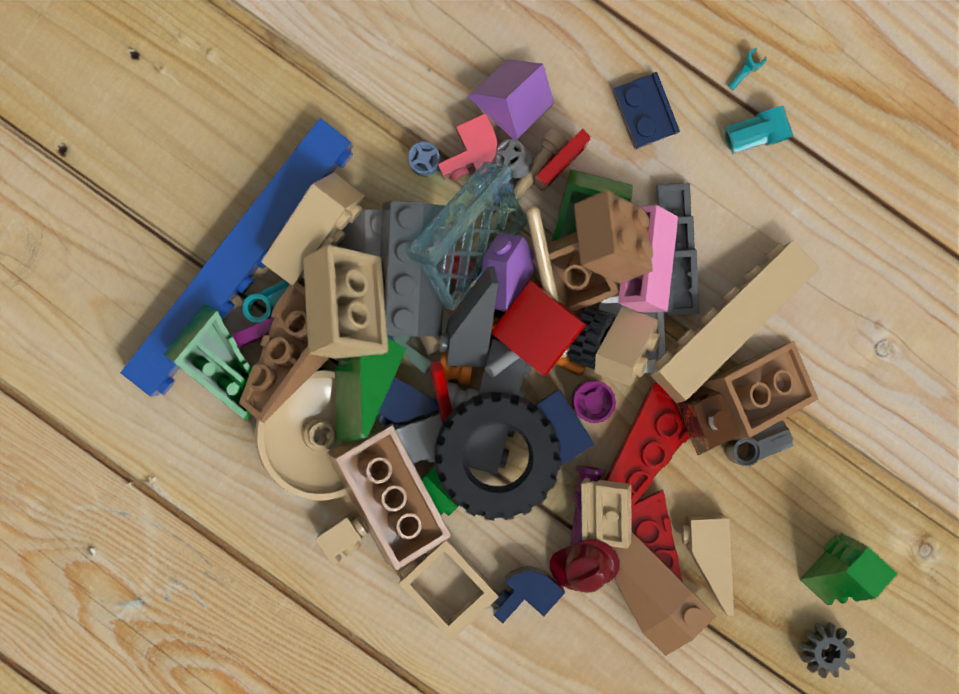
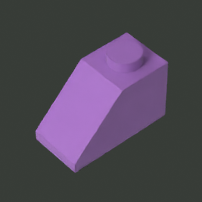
[483,233,536,312]

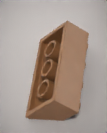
[326,424,451,571]

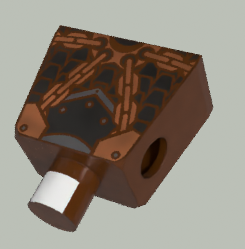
[674,386,739,455]

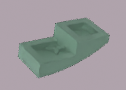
[391,336,433,373]

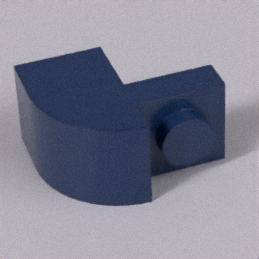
[493,566,565,623]

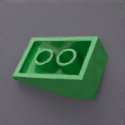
[551,169,633,242]
[336,338,406,443]

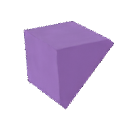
[468,59,554,141]

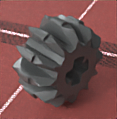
[799,622,855,678]

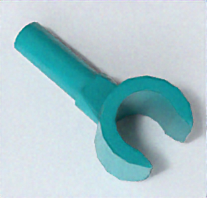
[728,48,767,91]

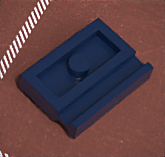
[613,72,680,150]

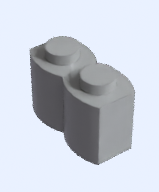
[380,410,443,465]

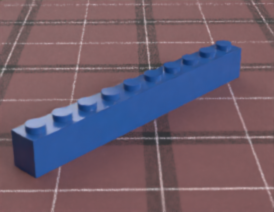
[120,118,354,397]

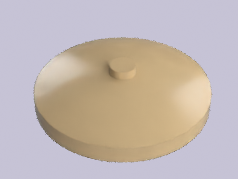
[255,370,384,500]

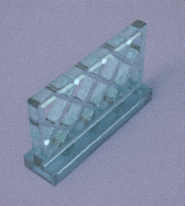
[406,162,528,311]

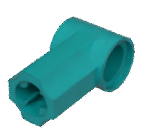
[724,106,794,154]
[242,280,302,323]

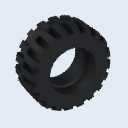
[434,391,562,521]

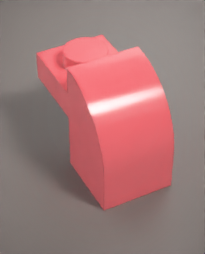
[438,113,497,181]

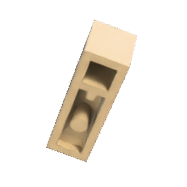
[681,515,734,616]

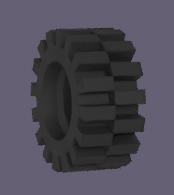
[568,306,616,370]

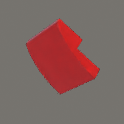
[491,280,586,376]

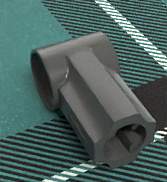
[725,420,793,466]

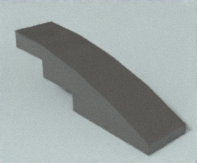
[656,182,700,316]

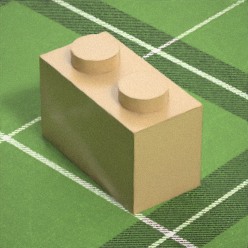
[595,306,661,387]

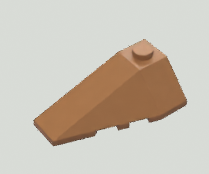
[239,282,330,423]
[611,531,716,656]

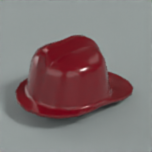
[549,539,620,593]

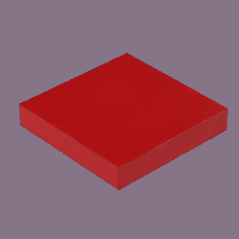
[534,128,591,191]

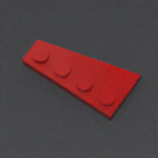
[605,383,690,508]
[631,489,683,582]

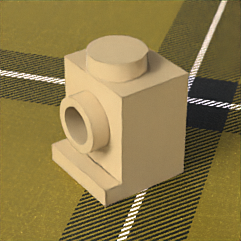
[315,514,368,566]

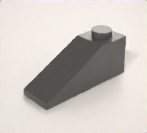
[440,266,498,367]

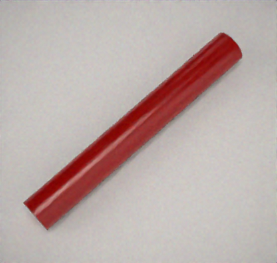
[430,362,453,423]

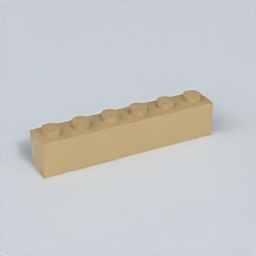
[651,240,820,403]

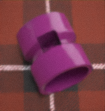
[571,380,616,423]

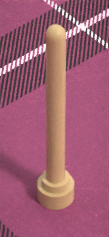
[466,128,569,260]
[526,206,570,358]

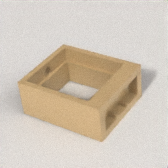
[399,538,499,641]

